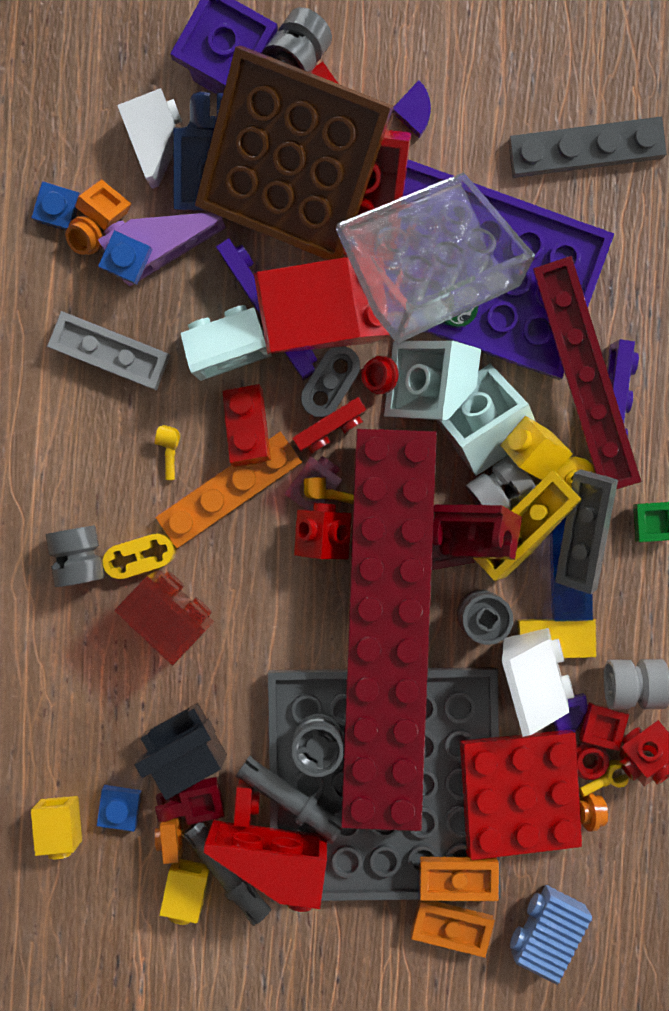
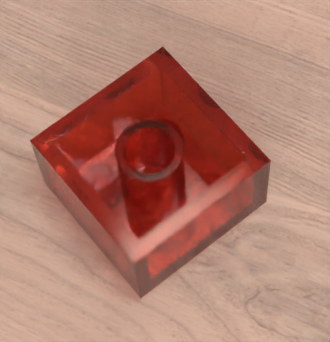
[114,570,214,666]

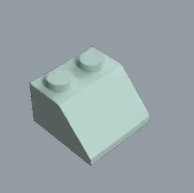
[181,305,271,381]
[436,364,536,476]

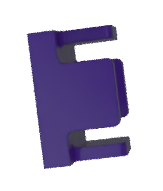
[170,0,278,94]

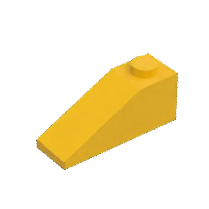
[474,470,582,581]

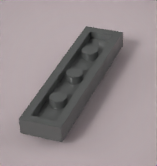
[508,116,667,178]

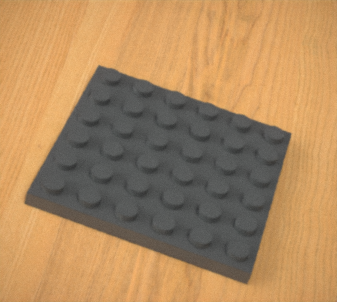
[268,667,501,902]

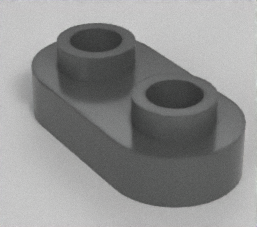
[301,346,360,418]

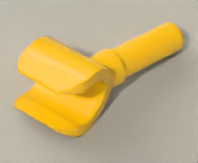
[155,425,180,480]
[304,478,354,504]
[579,760,629,797]

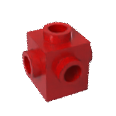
[294,503,352,559]
[619,720,669,787]

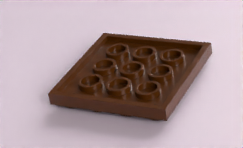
[195,46,394,260]

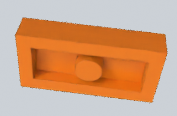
[419,857,499,901]
[410,899,495,958]

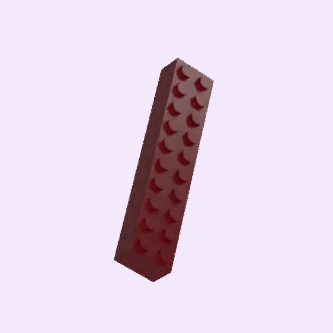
[341,429,437,831]

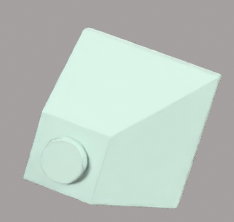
[384,341,481,421]

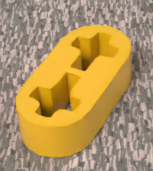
[103,533,176,579]

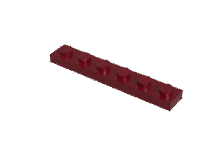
[533,256,642,490]

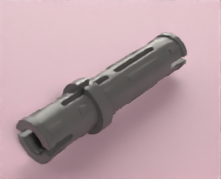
[235,756,342,844]
[181,822,271,926]

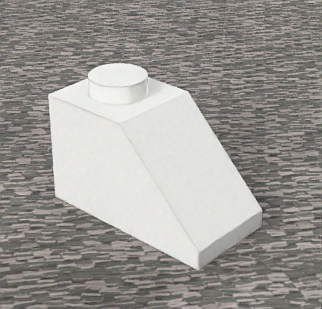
[117,88,182,189]

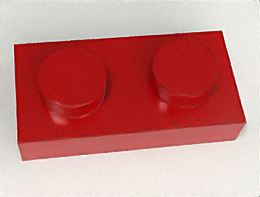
[222,384,271,467]
[292,397,366,454]

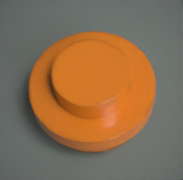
[65,216,103,255]
[579,793,608,832]

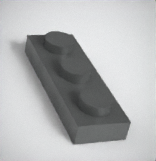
[555,469,618,594]

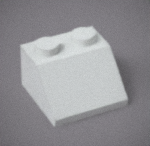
[502,628,574,737]

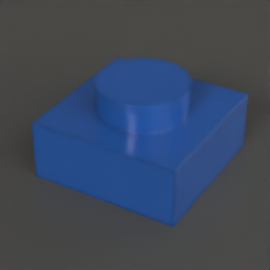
[31,181,81,231]
[98,230,153,285]
[97,785,142,832]

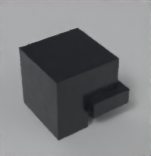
[134,702,227,800]

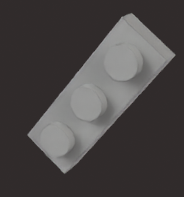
[47,311,171,391]

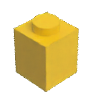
[500,416,573,480]
[31,796,82,860]
[159,859,210,925]

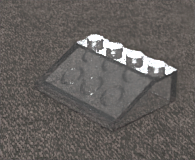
[336,172,536,344]

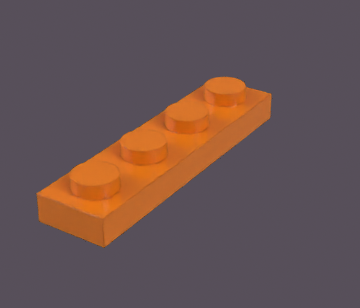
[155,431,303,548]

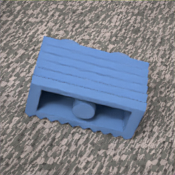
[510,885,592,985]

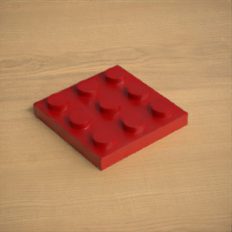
[460,730,582,860]

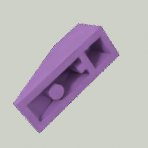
[98,212,226,287]

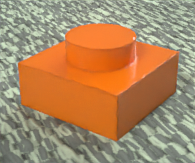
[75,179,132,231]
[155,817,184,864]

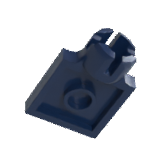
[173,92,223,210]

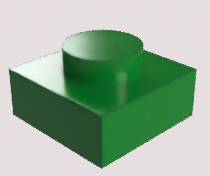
[633,502,669,542]

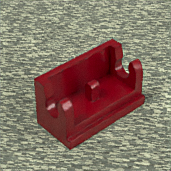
[433,504,522,560]

